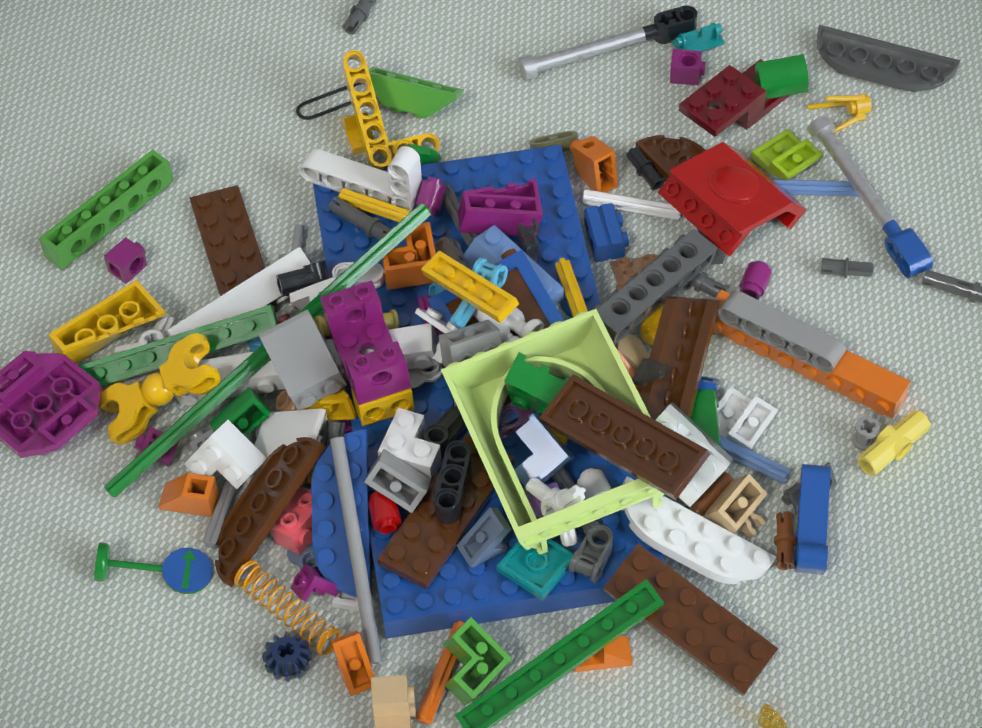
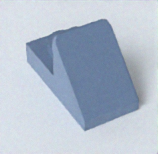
[456,507,511,567]

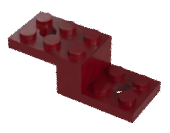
[678,59,790,137]

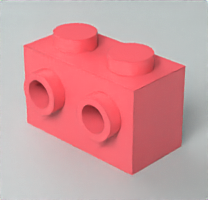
[270,487,312,555]

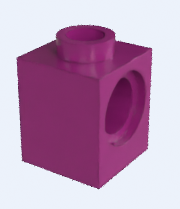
[670,49,706,86]
[104,237,147,284]

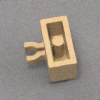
[702,474,768,538]

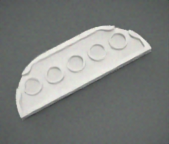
[622,476,776,584]

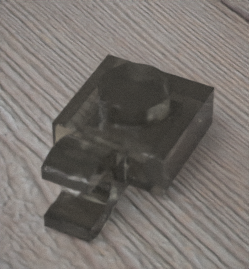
[517,218,540,261]

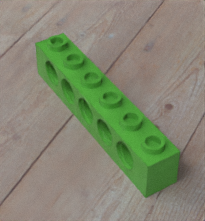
[39,149,174,270]

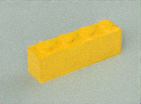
[48,280,167,364]

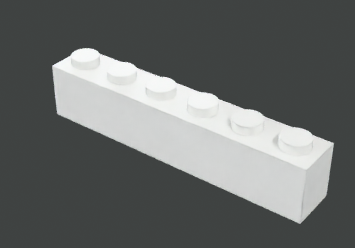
[165,247,311,337]

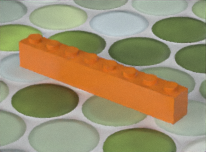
[713,289,911,419]

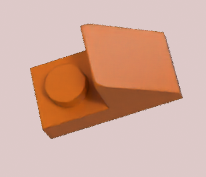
[330,630,375,696]
[575,635,633,672]

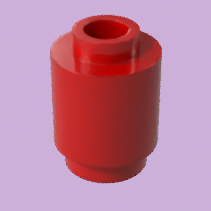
[368,491,401,534]

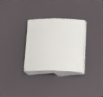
[717,386,778,450]

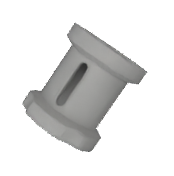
[852,416,880,451]

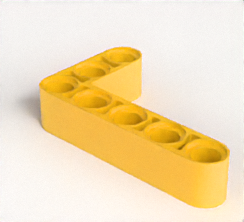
[342,50,440,170]

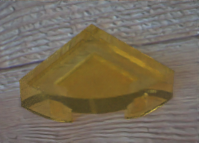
[758,703,787,728]

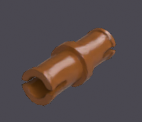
[774,511,797,570]

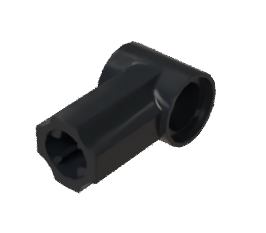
[276,261,330,297]

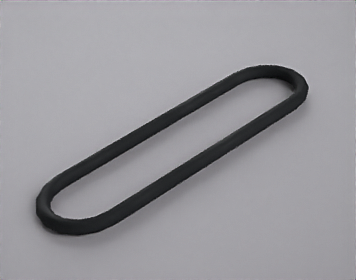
[296,83,362,120]

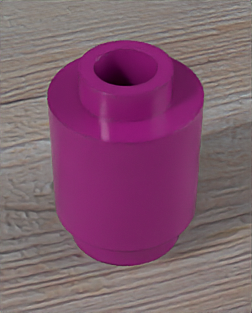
[415,177,447,217]
[739,261,772,300]

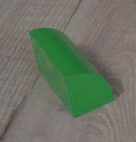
[754,54,809,100]

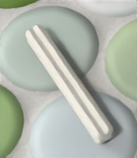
[582,189,681,220]

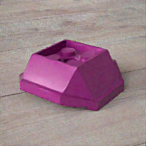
[0,351,102,458]

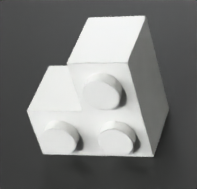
[378,408,442,485]
[184,420,266,489]

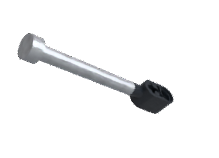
[518,5,698,81]

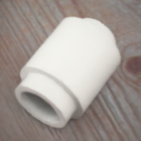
[577,468,611,500]

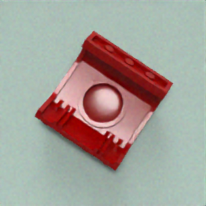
[657,142,807,256]

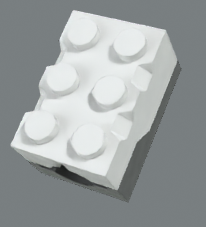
[655,402,733,507]

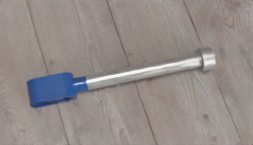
[807,115,933,278]

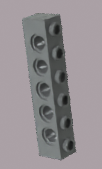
[592,229,717,345]

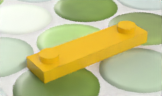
[421,251,519,323]

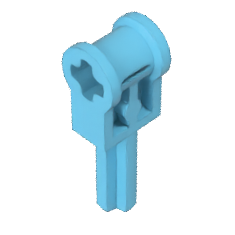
[450,258,508,329]

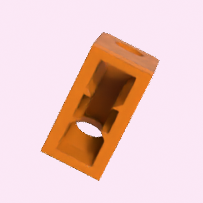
[569,136,618,193]

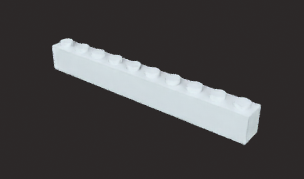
[174,323,439,405]

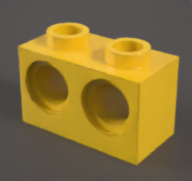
[351,388,414,426]

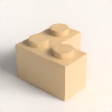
[371,675,417,728]

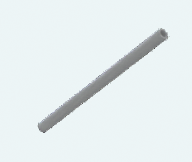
[330,437,383,664]

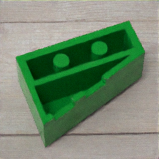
[504,352,569,416]

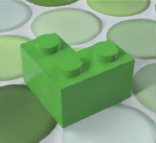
[443,617,512,706]

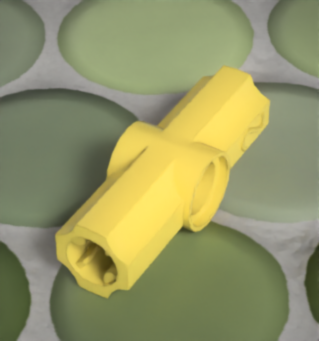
[857,410,931,476]

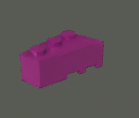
[457,178,543,237]

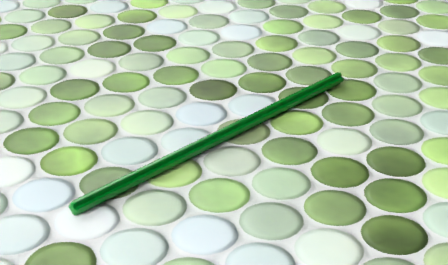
[104,203,431,498]

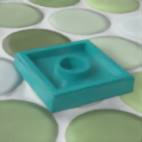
[496,539,574,601]

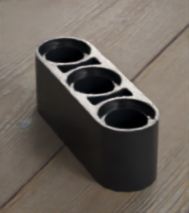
[434,440,472,524]

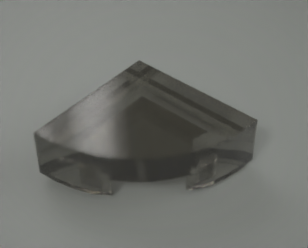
[632,358,669,386]

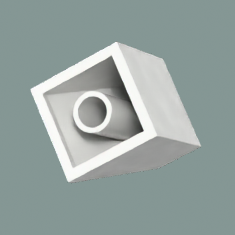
[254,409,328,483]

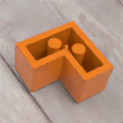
[382,222,436,290]

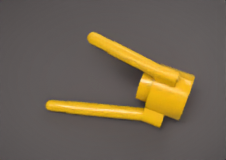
[807,94,871,133]

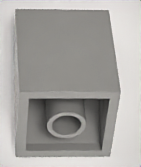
[259,309,347,410]

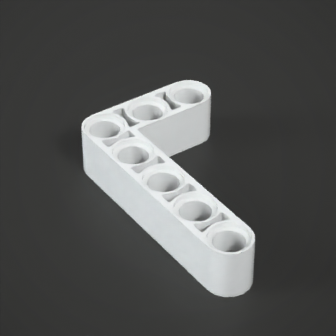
[299,146,422,212]

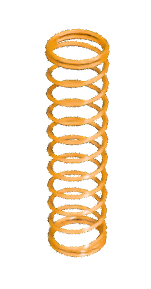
[234,560,341,656]

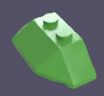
[368,66,464,119]

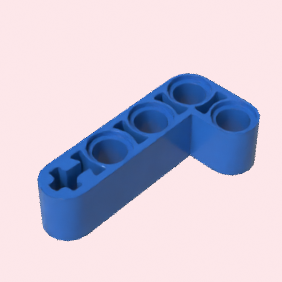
[795,464,831,575]

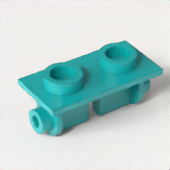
[671,22,725,52]

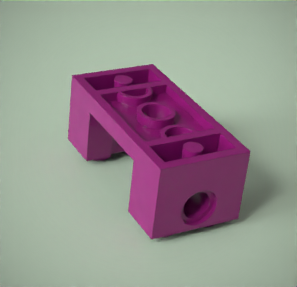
[320,280,411,405]

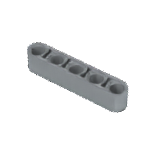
[717,291,846,373]

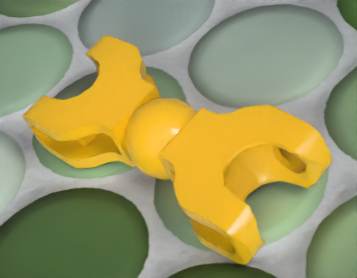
[100,333,221,445]

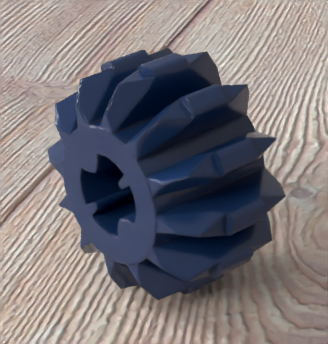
[262,631,312,682]

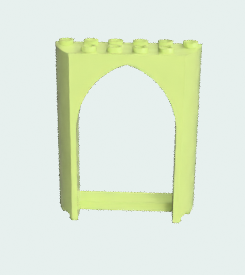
[441,309,664,554]

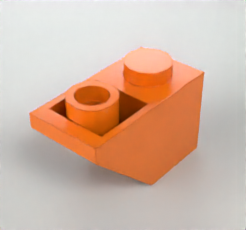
[158,473,219,517]

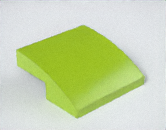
[750,129,824,181]

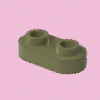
[529,131,578,152]

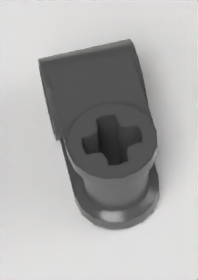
[569,524,613,583]

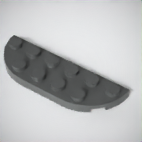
[816,25,960,92]

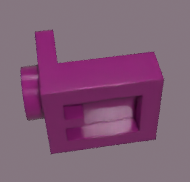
[133,426,180,466]
[291,564,339,601]

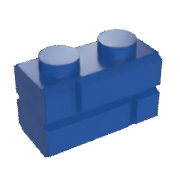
[584,203,629,262]

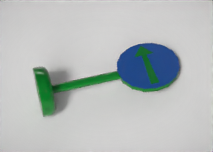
[94,542,213,594]

